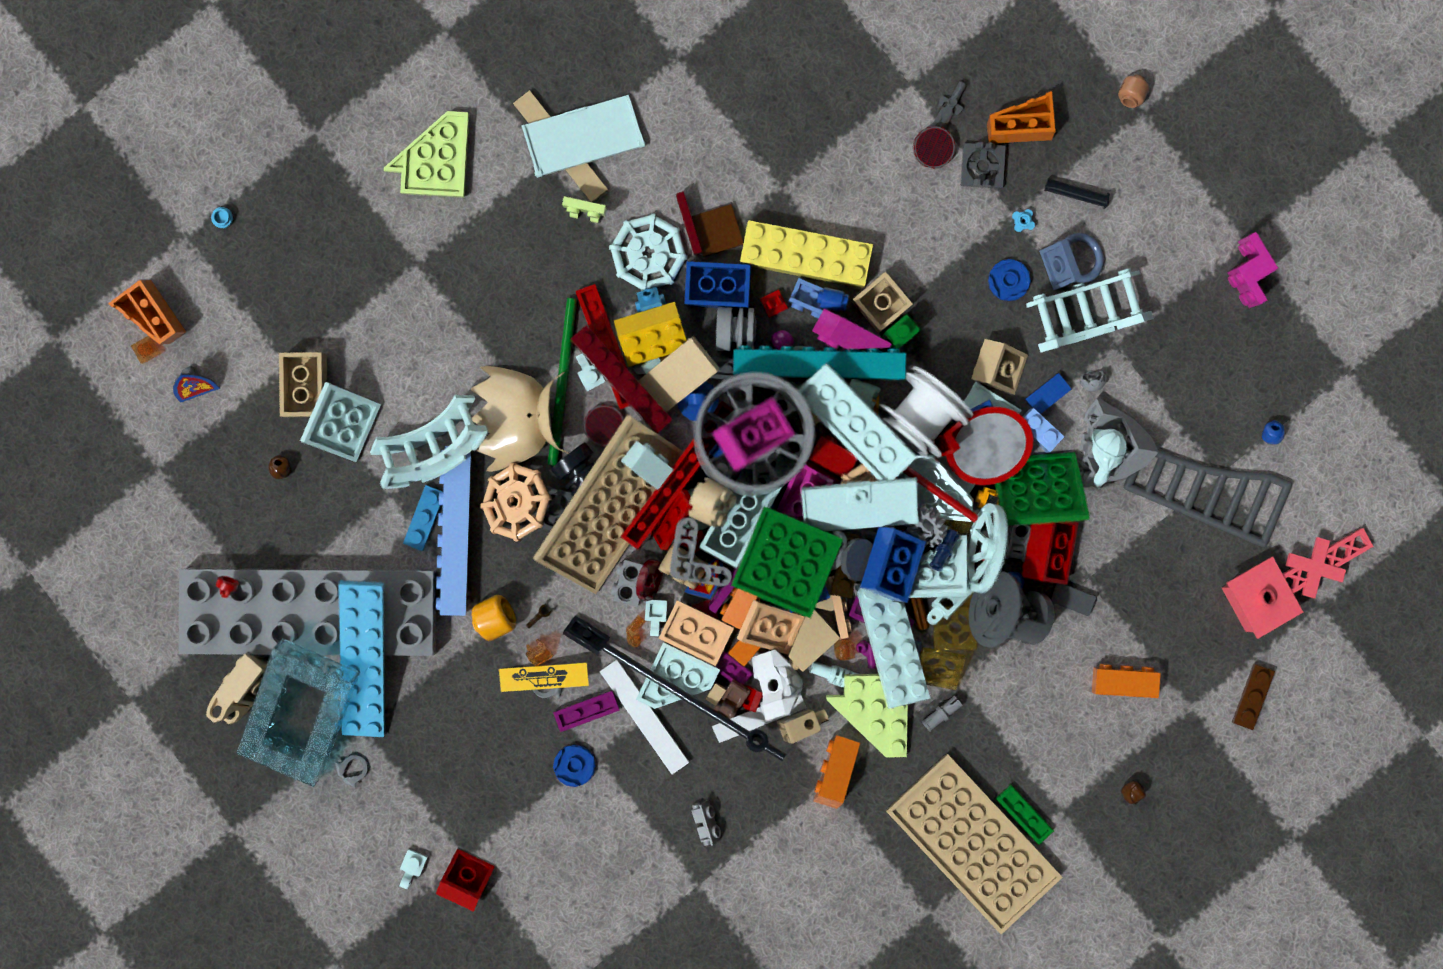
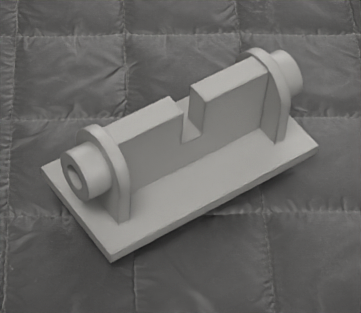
[691,800,721,846]

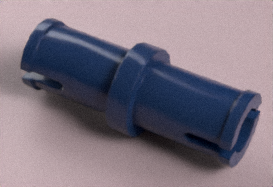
[930,529,960,571]

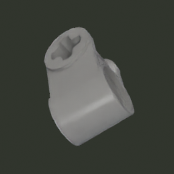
[1004,524,1031,562]

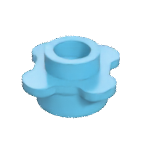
[1012,209,1035,232]

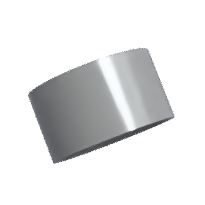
[694,373,814,496]

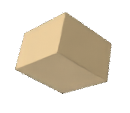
[705,682,726,706]

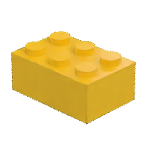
[614,302,687,367]

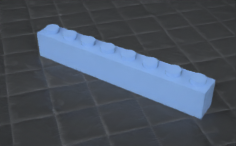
[435,446,471,616]

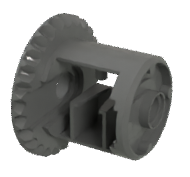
[969,571,1054,648]

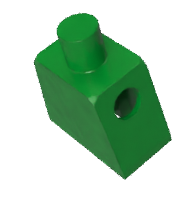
[880,314,921,350]

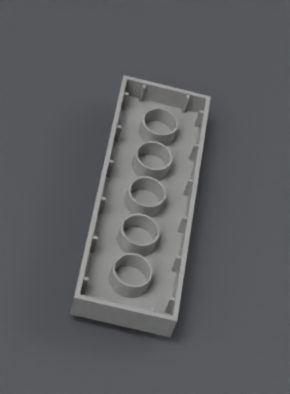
[179,568,437,656]

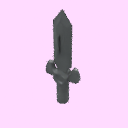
[932,81,967,129]

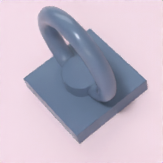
[1040,233,1104,290]

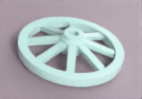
[968,503,1007,593]

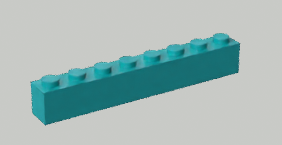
[733,346,906,380]

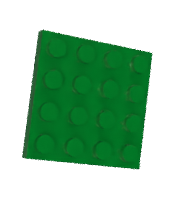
[995,452,1090,526]
[731,506,843,619]

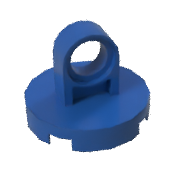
[678,381,719,421]

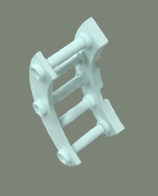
[1026,268,1154,352]
[370,395,488,489]

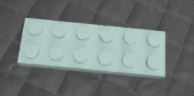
[798,363,917,481]
[855,584,930,709]

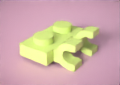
[562,196,607,223]

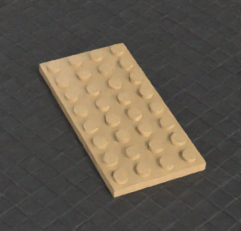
[533,415,684,594]
[886,753,1063,934]

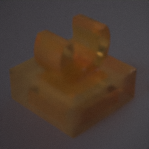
[525,638,554,666]

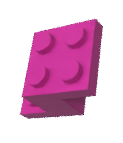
[1227,232,1278,308]

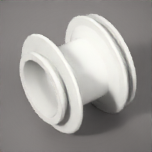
[878,366,973,457]

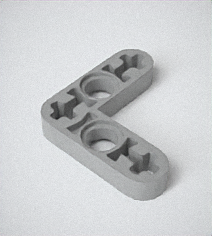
[670,518,731,586]

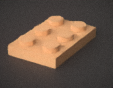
[659,600,734,666]
[737,600,805,655]

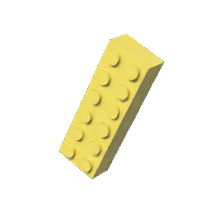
[740,220,873,288]

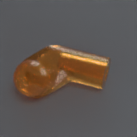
[626,615,646,647]

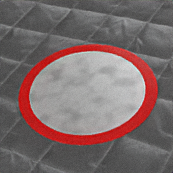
[946,407,1033,485]

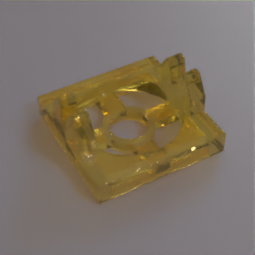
[932,607,977,650]
[919,647,965,690]

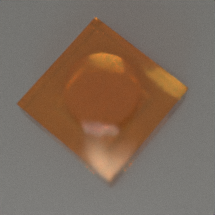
[131,336,161,364]

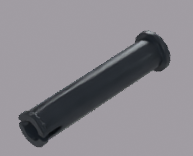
[1044,178,1110,209]

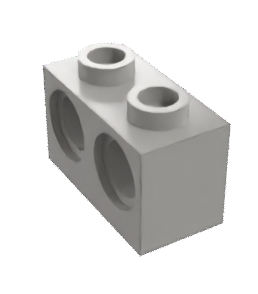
[611,559,643,607]

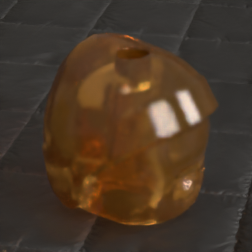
[834,639,855,660]

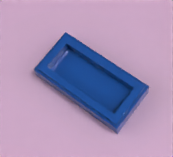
[1025,373,1072,414]

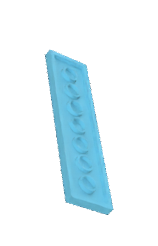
[339,580,385,737]

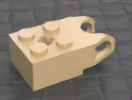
[206,654,282,724]

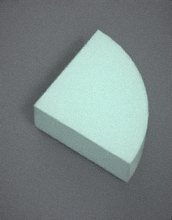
[633,358,661,374]

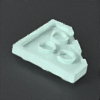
[910,453,973,522]
[909,535,968,598]
[636,642,720,709]

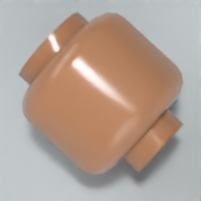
[1118,75,1149,108]

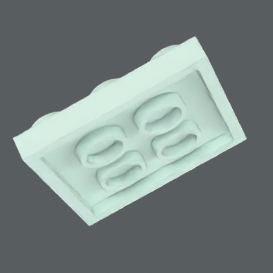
[300,382,381,462]

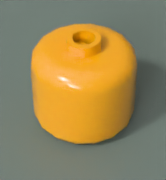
[471,595,516,641]

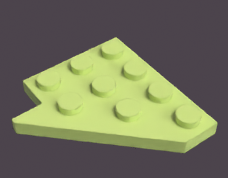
[384,111,469,198]
[826,674,908,757]

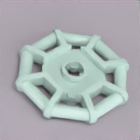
[609,213,688,291]

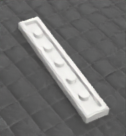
[600,659,689,774]

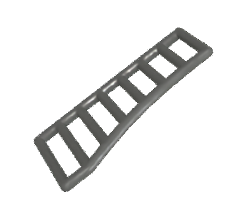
[1124,449,1292,547]

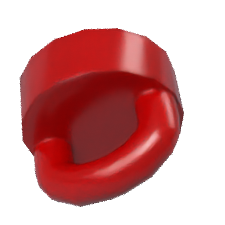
[216,576,239,599]

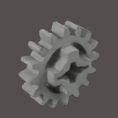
[902,504,948,547]

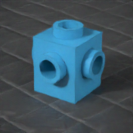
[635,287,666,313]

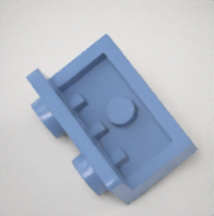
[789,278,831,319]

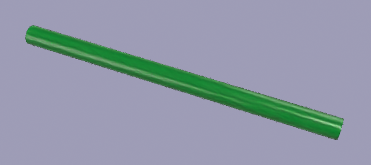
[547,298,577,466]

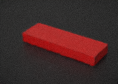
[653,490,693,550]

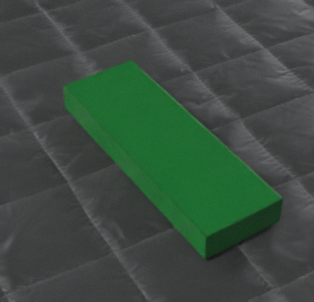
[996,784,1054,845]

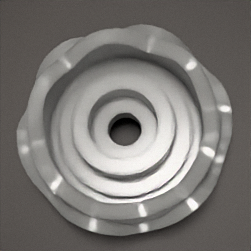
[1080,371,1107,391]

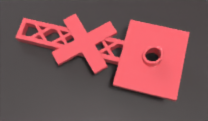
[1222,528,1374,639]

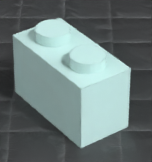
[621,441,673,490]

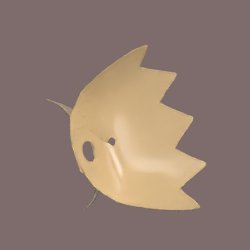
[471,366,569,472]

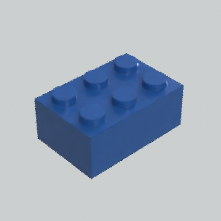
[685,262,750,309]
[860,527,926,603]

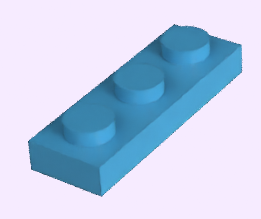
[403,485,443,551]

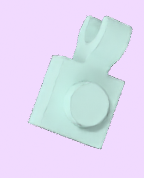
[576,354,606,391]
[645,600,667,636]
[399,849,428,889]

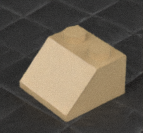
[971,339,1028,395]

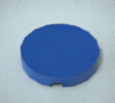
[988,259,1031,301]
[553,744,595,787]

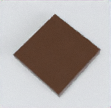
[691,204,743,257]

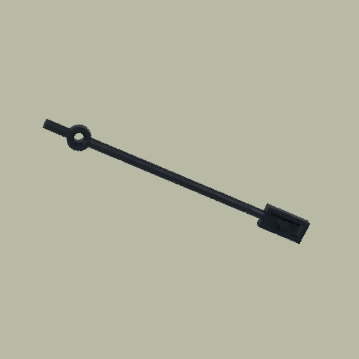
[563,616,786,761]

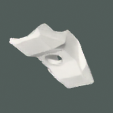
[752,649,803,721]

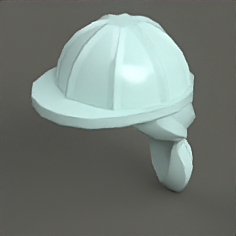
[1091,429,1127,489]

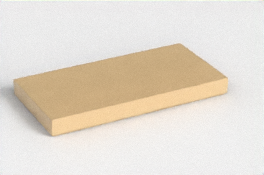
[638,336,720,412]

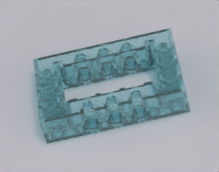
[236,638,361,787]

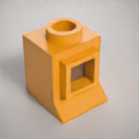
[975,487,999,508]

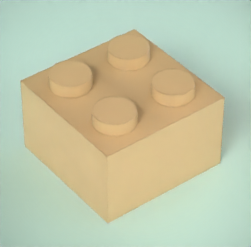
[851,272,912,333]

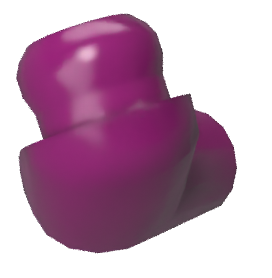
[856,641,877,669]

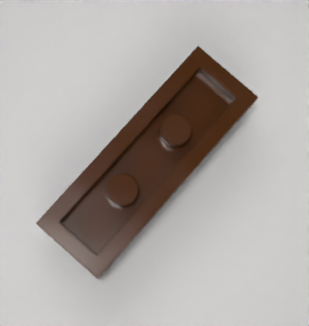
[1232,664,1275,730]

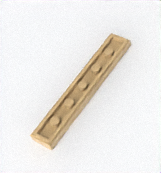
[513,90,608,203]

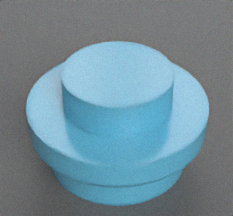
[211,207,233,228]

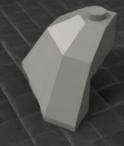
[1078,398,1159,487]

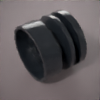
[551,442,597,497]

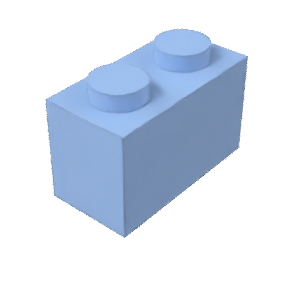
[1023,408,1064,453]

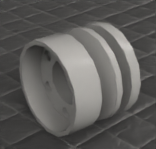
[716,307,756,351]

